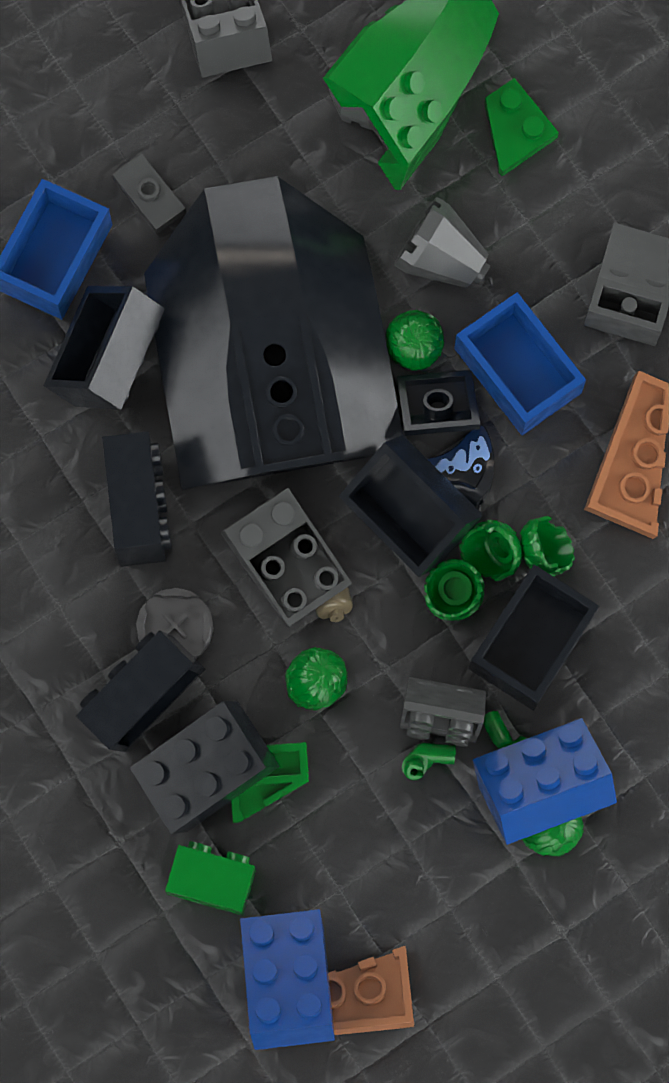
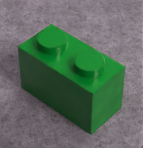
[165,841,256,916]

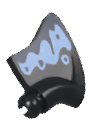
[428,425,495,510]

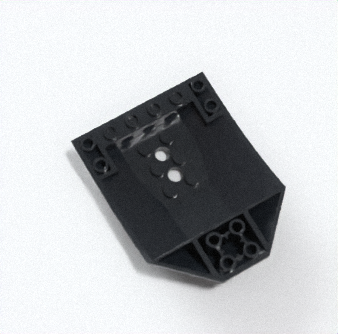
[144,176,403,490]

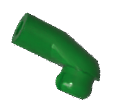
[483,711,527,749]
[402,743,456,781]

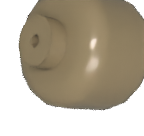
[315,587,353,622]

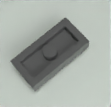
[112,154,186,234]

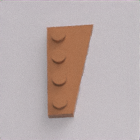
[584,371,669,539]
[328,945,414,1035]

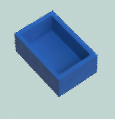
[0,179,113,320]
[454,292,586,435]
[472,718,617,845]
[240,909,335,1050]

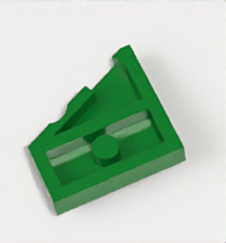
[484,78,559,177]
[231,742,309,823]

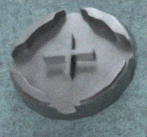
[136,588,214,659]

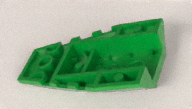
[323,0,499,190]

